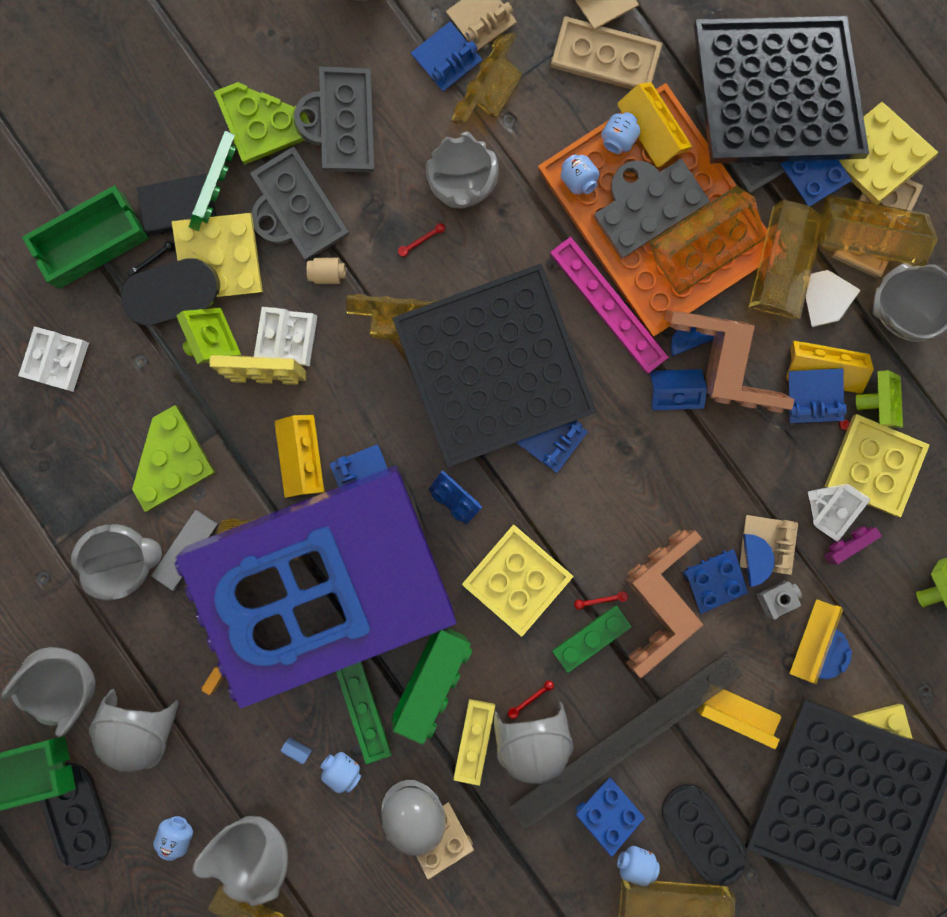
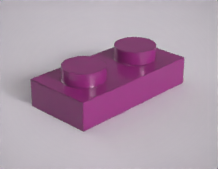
[824,526,882,565]

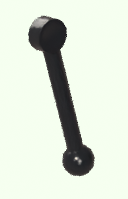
[127,241,174,277]

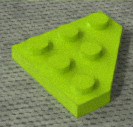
[214,82,310,165]
[132,405,216,512]

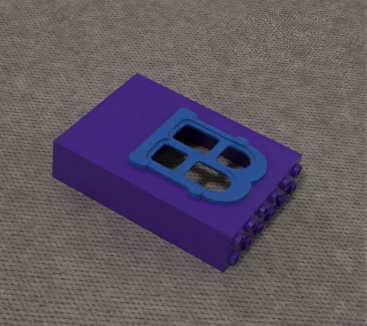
[175,465,456,709]

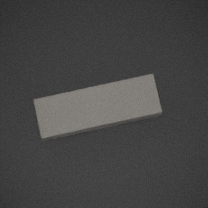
[151,510,219,591]

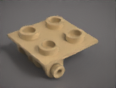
[446,0,517,52]
[575,0,639,30]
[739,515,798,575]
[416,802,474,880]

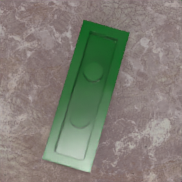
[552,605,632,673]

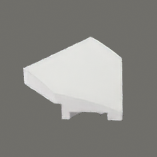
[801,270,861,327]
[808,484,870,542]

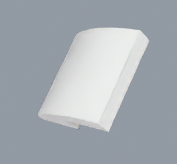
[254,307,317,366]
[18,327,89,392]

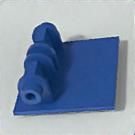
[411,22,483,92]
[780,160,852,207]
[788,368,847,423]
[516,420,588,473]
[330,444,387,487]
[428,470,482,525]
[683,549,748,614]
[575,777,645,857]

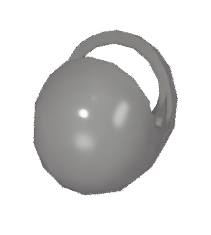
[382,780,446,856]

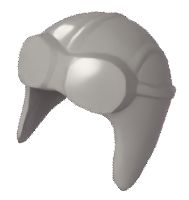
[872,263,947,342]
[1,647,95,736]
[89,689,179,772]
[493,701,573,784]
[193,816,288,906]

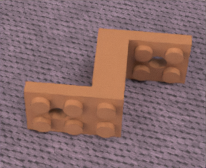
[664,310,795,413]
[625,530,703,678]

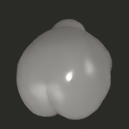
[71,524,162,601]

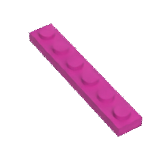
[550,236,668,375]

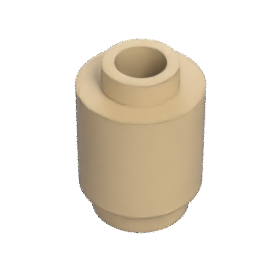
[307,258,346,284]

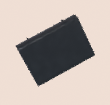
[136,174,217,237]

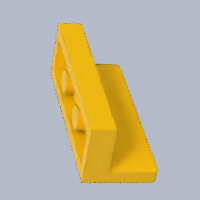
[617,82,692,167]
[786,340,874,394]
[275,415,324,498]
[790,599,843,684]
[696,683,781,749]

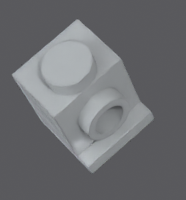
[756,581,802,620]

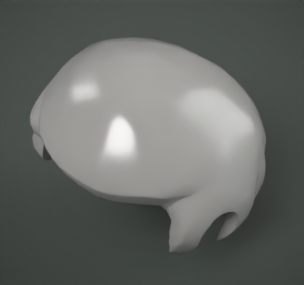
[426,131,499,209]

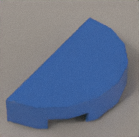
[670,327,714,357]
[743,534,775,587]
[819,629,852,680]

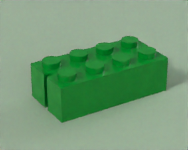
[22,185,150,289]
[391,627,472,744]
[0,736,76,811]

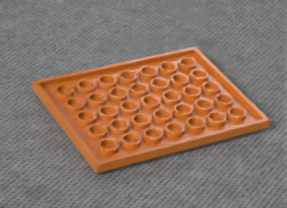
[537,83,782,337]

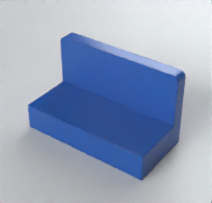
[650,369,707,410]

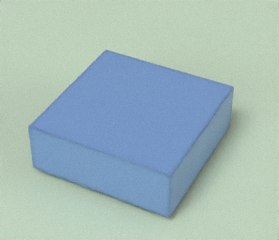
[280,737,312,764]

